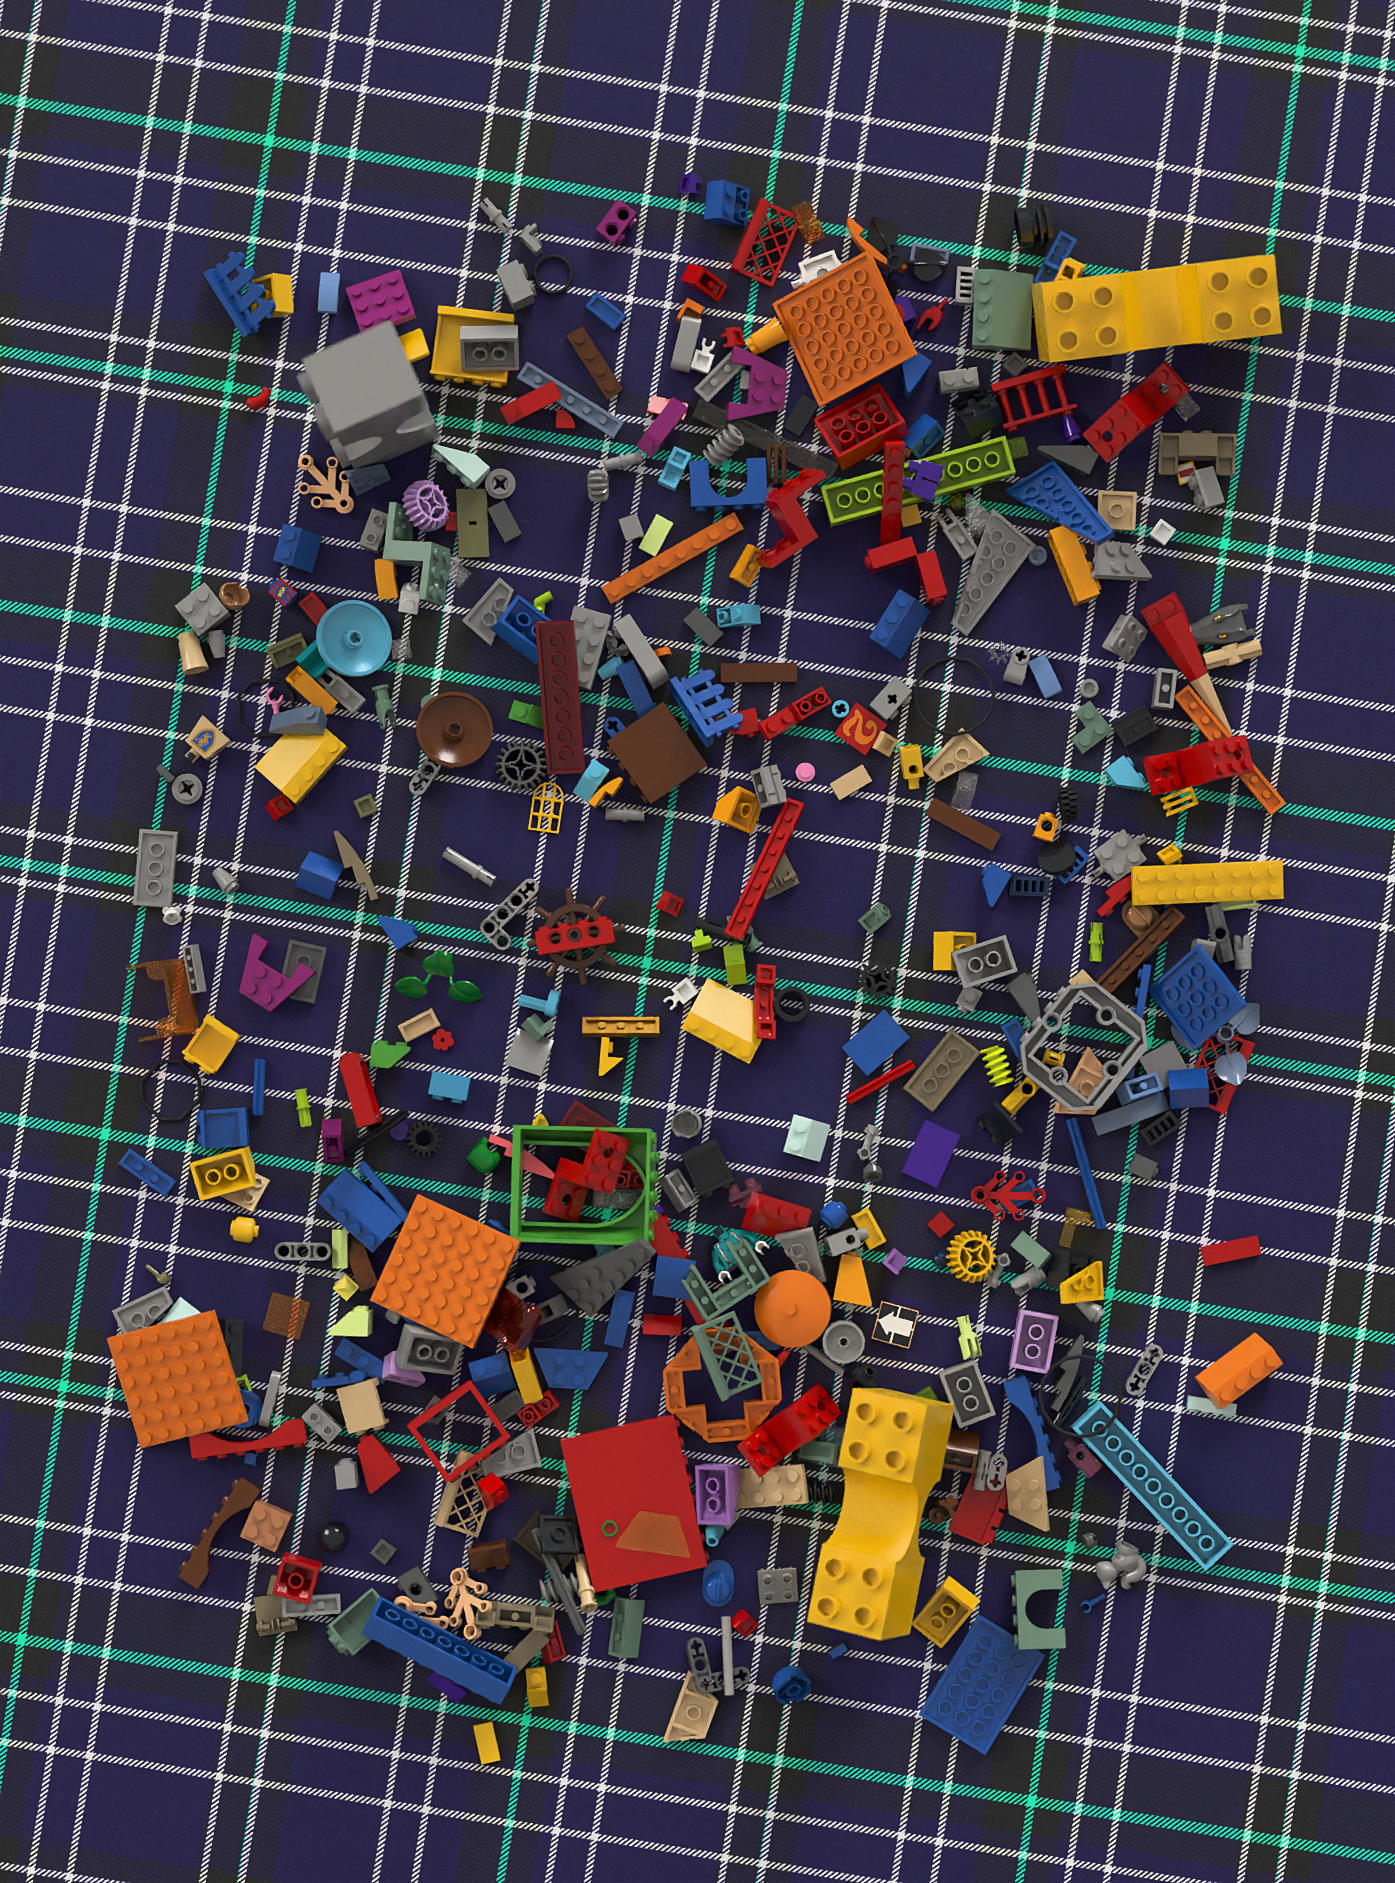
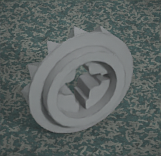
[485,469,515,499]
[606,628,631,657]
[172,774,203,804]

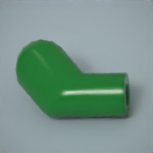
[594,1588,617,1606]

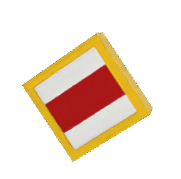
[1177,461,1196,485]

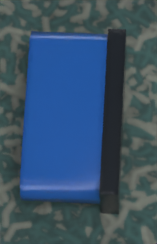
[827,1641,848,1659]

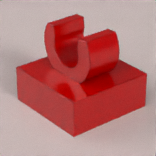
[721,327,745,348]

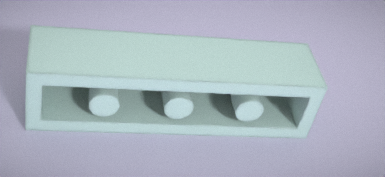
[1186,1395,1237,1418]

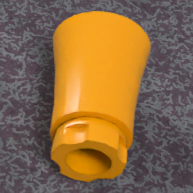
[745,317,789,355]

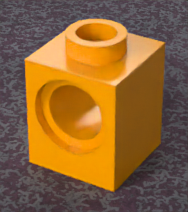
[1032,812,1059,843]

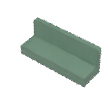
[608,1596,645,1658]

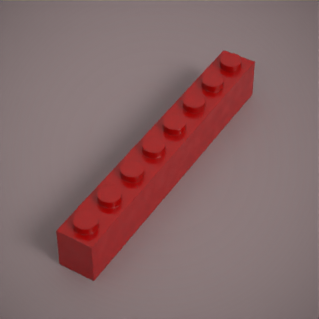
[650,1213,734,1359]

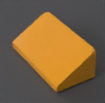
[729,544,762,588]

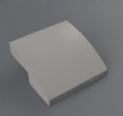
[505,1028,554,1076]

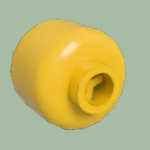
[230,1216,259,1243]

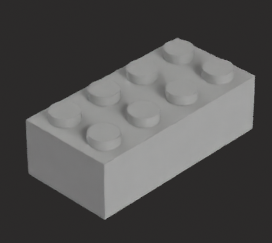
[570,605,612,692]

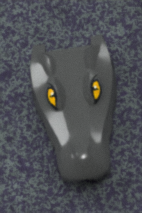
[1190,603,1256,646]

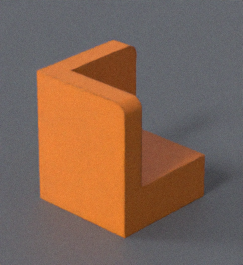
[676,298,704,324]

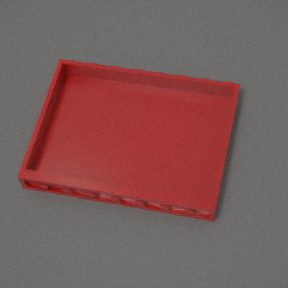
[560,1414,710,1592]

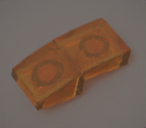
[791,201,825,244]

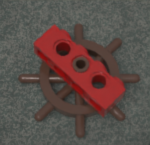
[527,887,625,986]

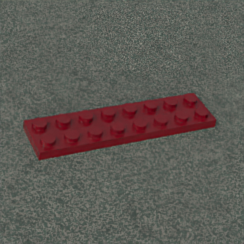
[535,620,586,775]

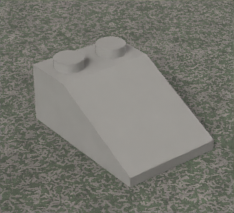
[951,935,1017,989]

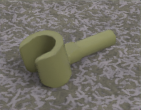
[145,1264,171,1284]

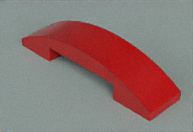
[753,964,776,1040]

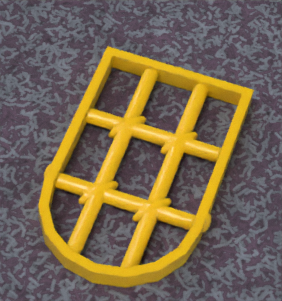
[528,782,564,834]

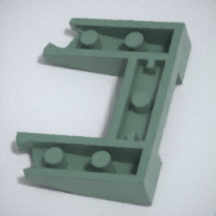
[681,1239,771,1322]

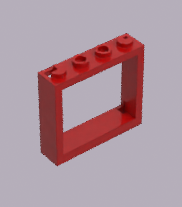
[338,1052,383,1128]
[406,1380,510,1483]

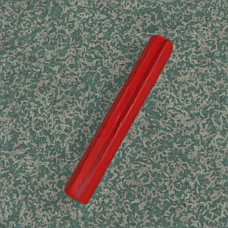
[846,1060,915,1104]

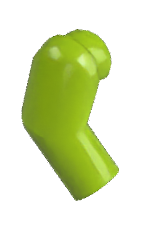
[533,591,554,614]

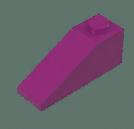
[636,397,688,457]

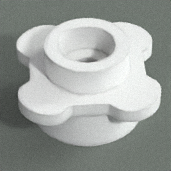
[162,906,182,925]

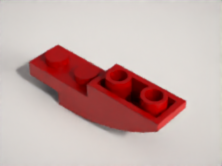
[757,686,832,741]
[1095,875,1132,918]

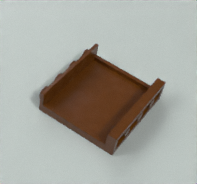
[606,702,707,805]

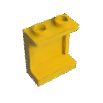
[182,1014,241,1075]

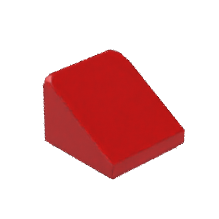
[265,793,294,822]
[656,891,685,917]
[927,1211,954,1238]
[731,1608,759,1638]

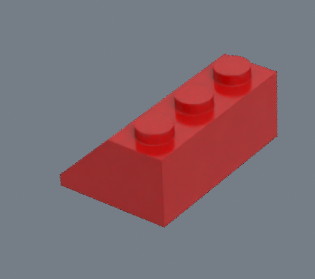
[741,1191,812,1238]

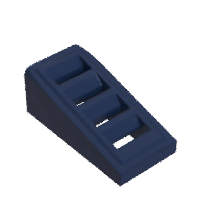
[1009,876,1050,897]

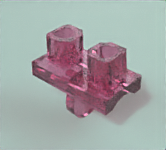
[728,1177,764,1210]

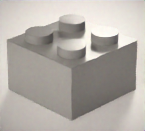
[496,260,536,312]
[175,582,231,639]

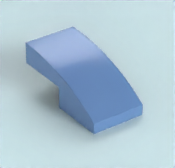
[318,272,340,314]
[1028,654,1062,699]

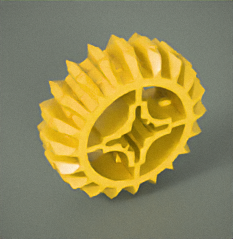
[946,1230,997,1283]

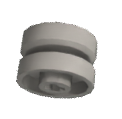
[822,1320,865,1364]

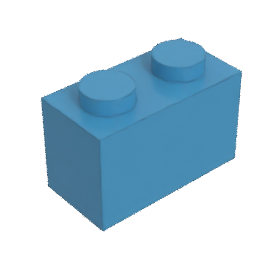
[428,1071,471,1104]

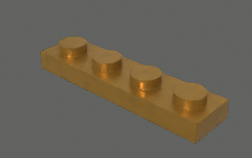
[582,1017,659,1037]

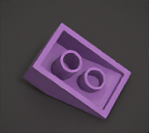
[695,1463,741,1525]

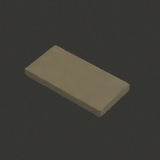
[903,1029,980,1112]

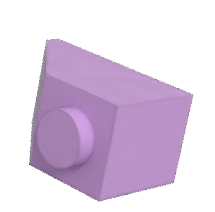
[382,1351,425,1387]

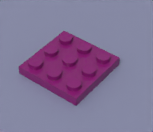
[346,269,417,333]

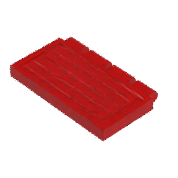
[948,1458,1011,1545]

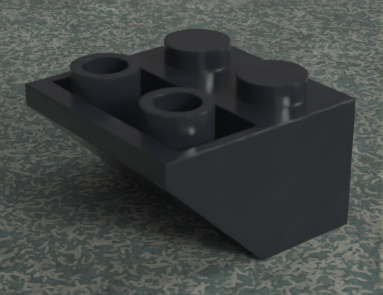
[950,386,1004,439]

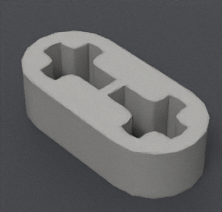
[986,1453,1007,1491]

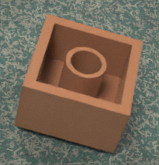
[240,1498,293,1552]

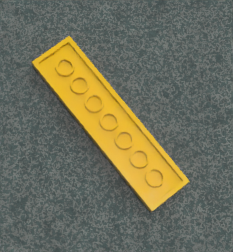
[1131,860,1284,905]

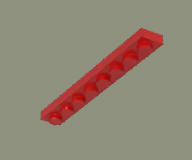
[724,797,805,941]

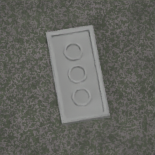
[133,829,179,908]

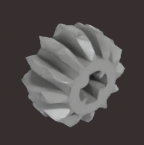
[587,469,609,502]

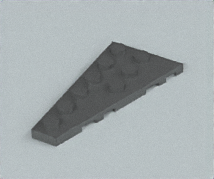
[549,1237,656,1318]

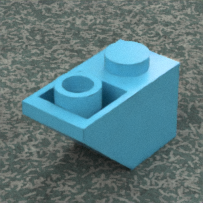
[716,604,761,628]
[1103,755,1146,790]

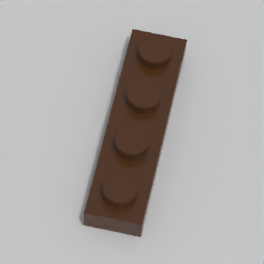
[566,326,623,401]

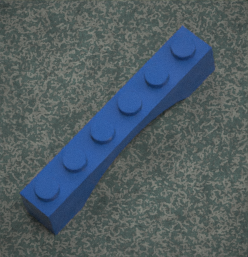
[1002,1375,1062,1492]

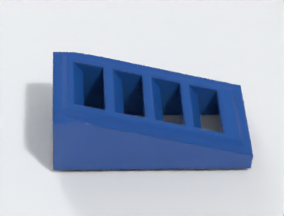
[1054,845,1090,885]

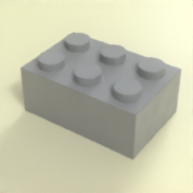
[395,1324,464,1375]
[938,1358,996,1428]

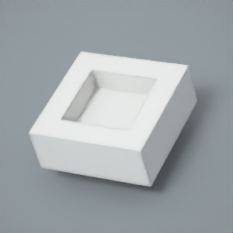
[1149,519,1176,546]

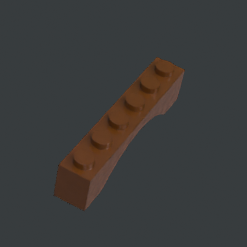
[178,1476,263,1589]

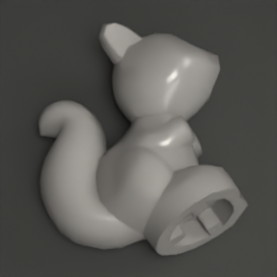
[1096,1540,1146,1590]

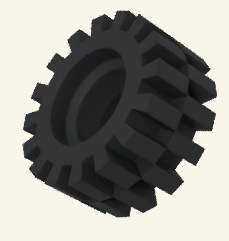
[1057,786,1079,822]
[405,1121,442,1156]

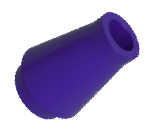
[1062,414,1083,444]

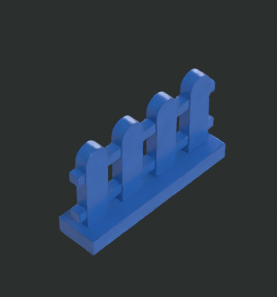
[204,252,276,338]
[669,669,743,747]

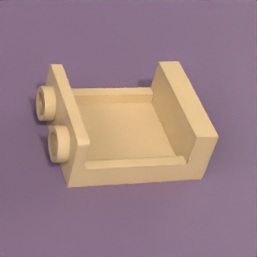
[336,1377,389,1435]

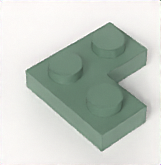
[1070,701,1113,754]

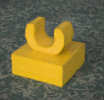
[1156,843,1183,865]

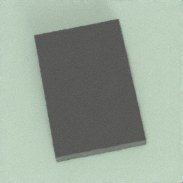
[282,940,328,1004]

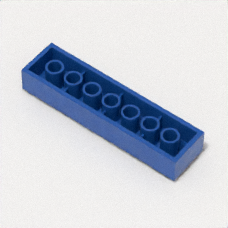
[362,1597,517,1705]

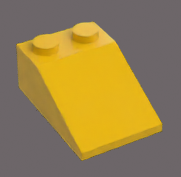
[912,1576,979,1648]

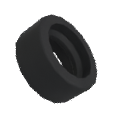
[774,986,810,1023]

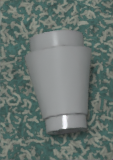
[207,630,225,658]
[212,867,240,895]
[1075,1301,1105,1323]

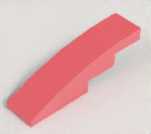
[488,1134,555,1179]

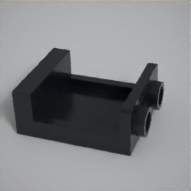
[680,1138,734,1198]

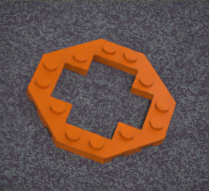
[663,1327,782,1443]

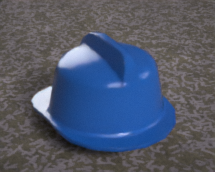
[702,1560,734,1607]

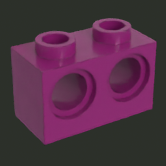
[596,199,637,247]

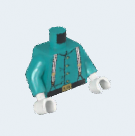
[712,1225,769,1285]

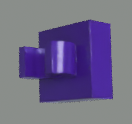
[679,173,702,196]

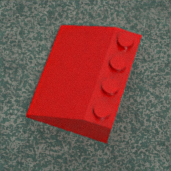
[813,383,909,471]

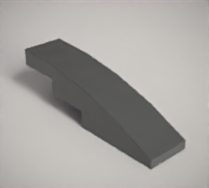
[1050,1333,1084,1412]

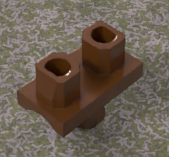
[928,1495,959,1525]

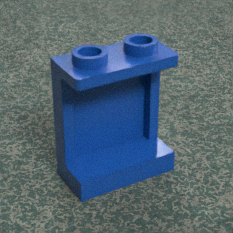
[196,1107,250,1149]

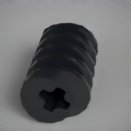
[806,1479,834,1505]

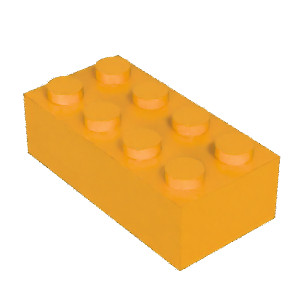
[1046,526,1101,607]

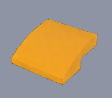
[588,777,624,809]

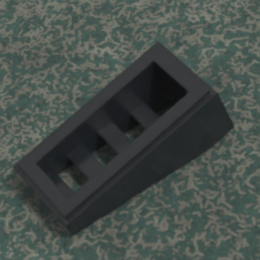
[1139,1109,1182,1147]

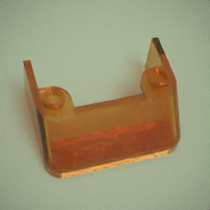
[126,958,199,1043]

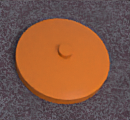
[754,1270,832,1348]

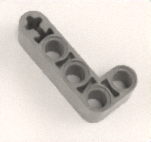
[613,614,670,689]
[480,879,539,951]

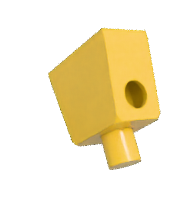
[898,744,924,789]

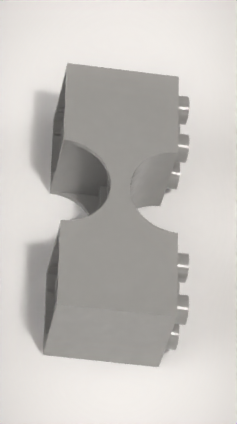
[297,320,440,469]

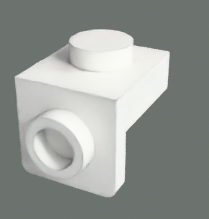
[398,583,420,615]

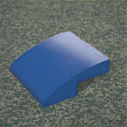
[652,1256,696,1300]

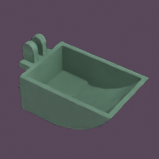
[326,1587,380,1656]

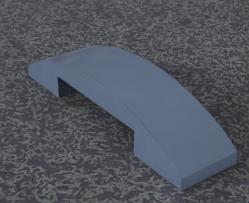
[1091,1091,1170,1136]

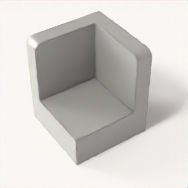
[619,513,644,541]

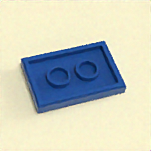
[842,1009,910,1076]

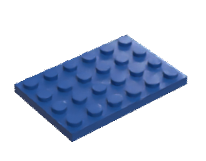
[919,1614,1045,1755]

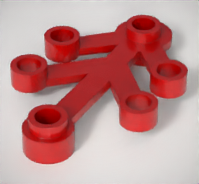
[971,1171,1046,1222]

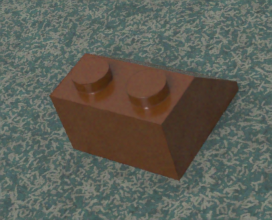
[467,1539,511,1573]

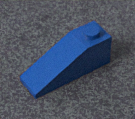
[604,1288,635,1348]

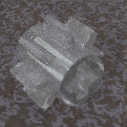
[987,641,1012,665]

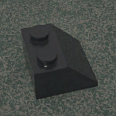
[1046,1248,1094,1289]

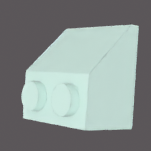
[783,1114,830,1162]

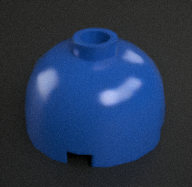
[772,1666,812,1705]

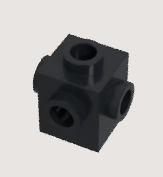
[847,1362,880,1390]

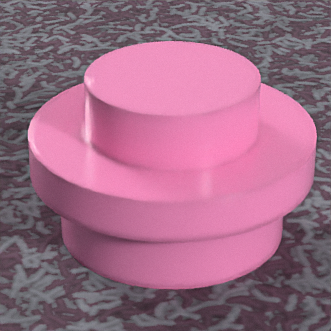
[796,763,815,782]

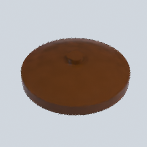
[416,692,493,768]

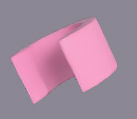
[266,687,284,714]

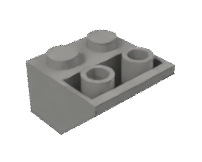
[1187,466,1225,512]

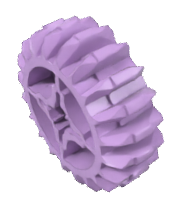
[402,480,450,532]

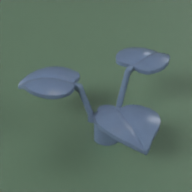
[1171,1003,1260,1086]

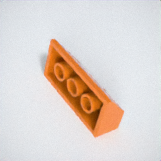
[1195,1333,1283,1409]

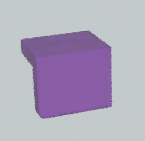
[882,1247,908,1275]

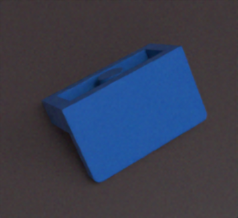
[899,414,946,460]

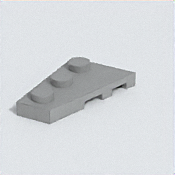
[462,577,514,646]
[775,1227,827,1283]
[112,1286,173,1333]
[481,1428,542,1477]

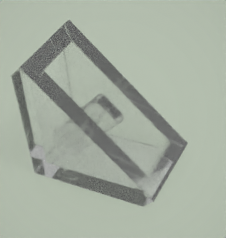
[950,770,978,812]

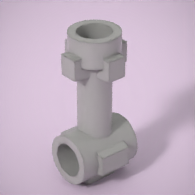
[857,1124,879,1161]
[986,1253,1011,1288]

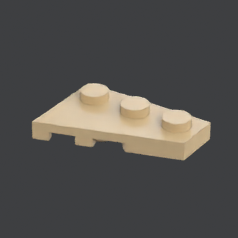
[923,728,990,783]

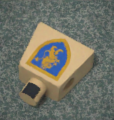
[185,716,232,763]

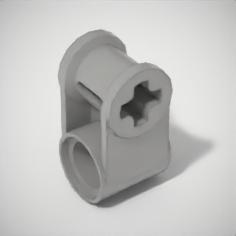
[1003,647,1030,686]

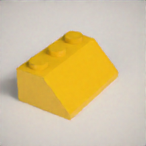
[189,1146,256,1201]

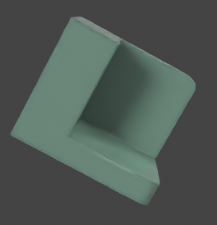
[521,1013,555,1042]

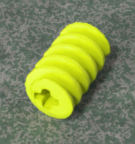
[980,1045,1014,1087]

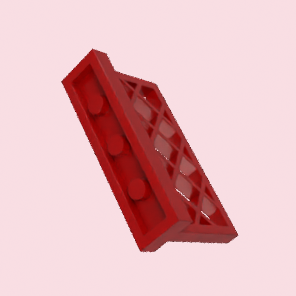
[729,197,802,288]
[1194,1030,1255,1115]

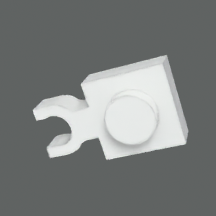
[690,338,716,374]
[663,977,699,1010]

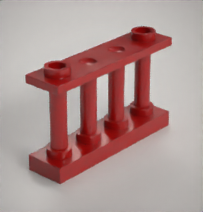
[990,363,1077,433]

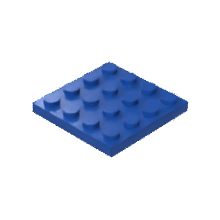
[1147,944,1248,1050]

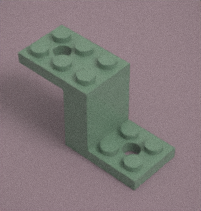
[383,502,451,606]

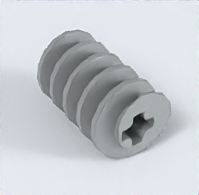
[703,424,744,466]
[540,1572,579,1603]

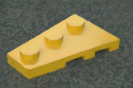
[1060,1261,1104,1304]

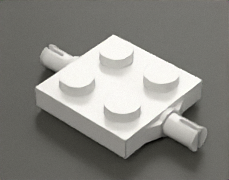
[791,250,845,289]

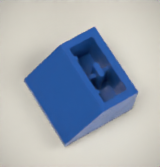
[704,180,750,227]

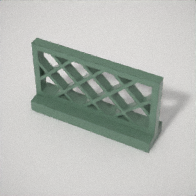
[690,1311,763,1401]

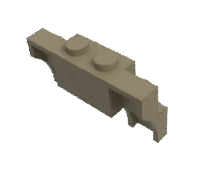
[1158,430,1237,476]
[475,1600,556,1635]

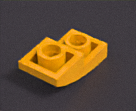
[375,558,399,600]

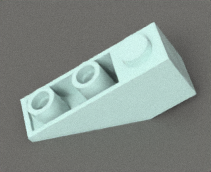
[432,444,490,489]

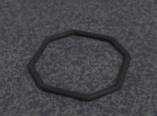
[237,679,295,738]
[140,1059,202,1121]

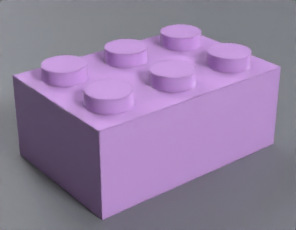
[1009,1309,1059,1374]

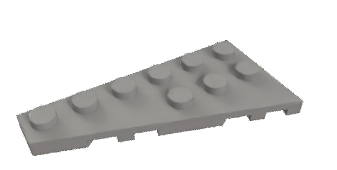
[951,509,1035,636]

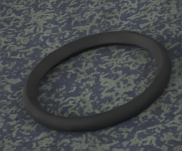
[533,255,574,295]

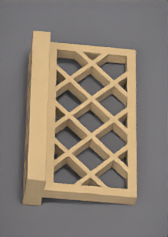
[433,1448,499,1538]

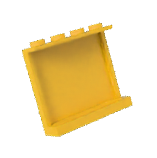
[430,305,515,388]

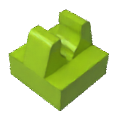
[691,929,713,953]

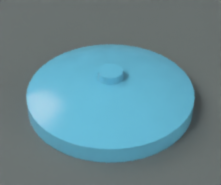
[316,600,392,677]

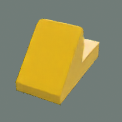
[599,1037,624,1076]
[526,1666,549,1707]

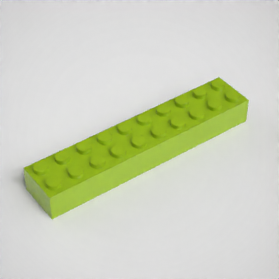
[820,436,1016,527]

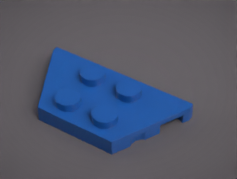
[534,1347,608,1390]

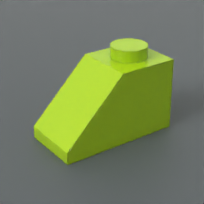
[723,944,747,986]

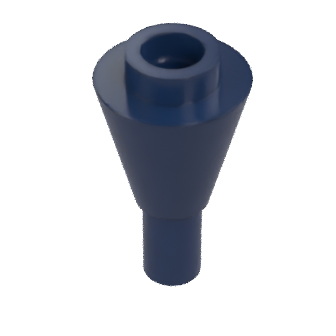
[933,1251,961,1270]

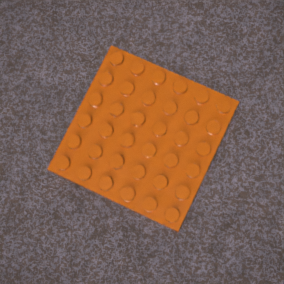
[772,250,918,407]
[370,1194,521,1349]
[107,1310,249,1448]

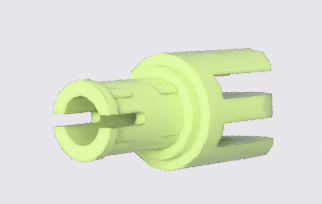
[957,1315,982,1360]

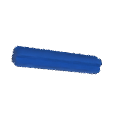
[252,1059,266,1116]

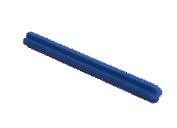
[1066,1118,1106,1230]

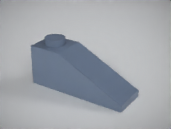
[269,706,328,735]

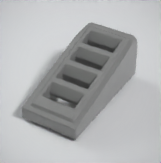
[955,266,976,306]

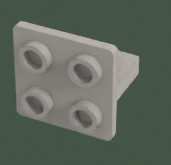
[1102,614,1148,663]

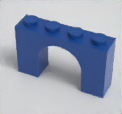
[689,458,767,512]

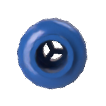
[819,1201,848,1230]

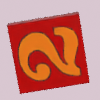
[834,702,887,756]

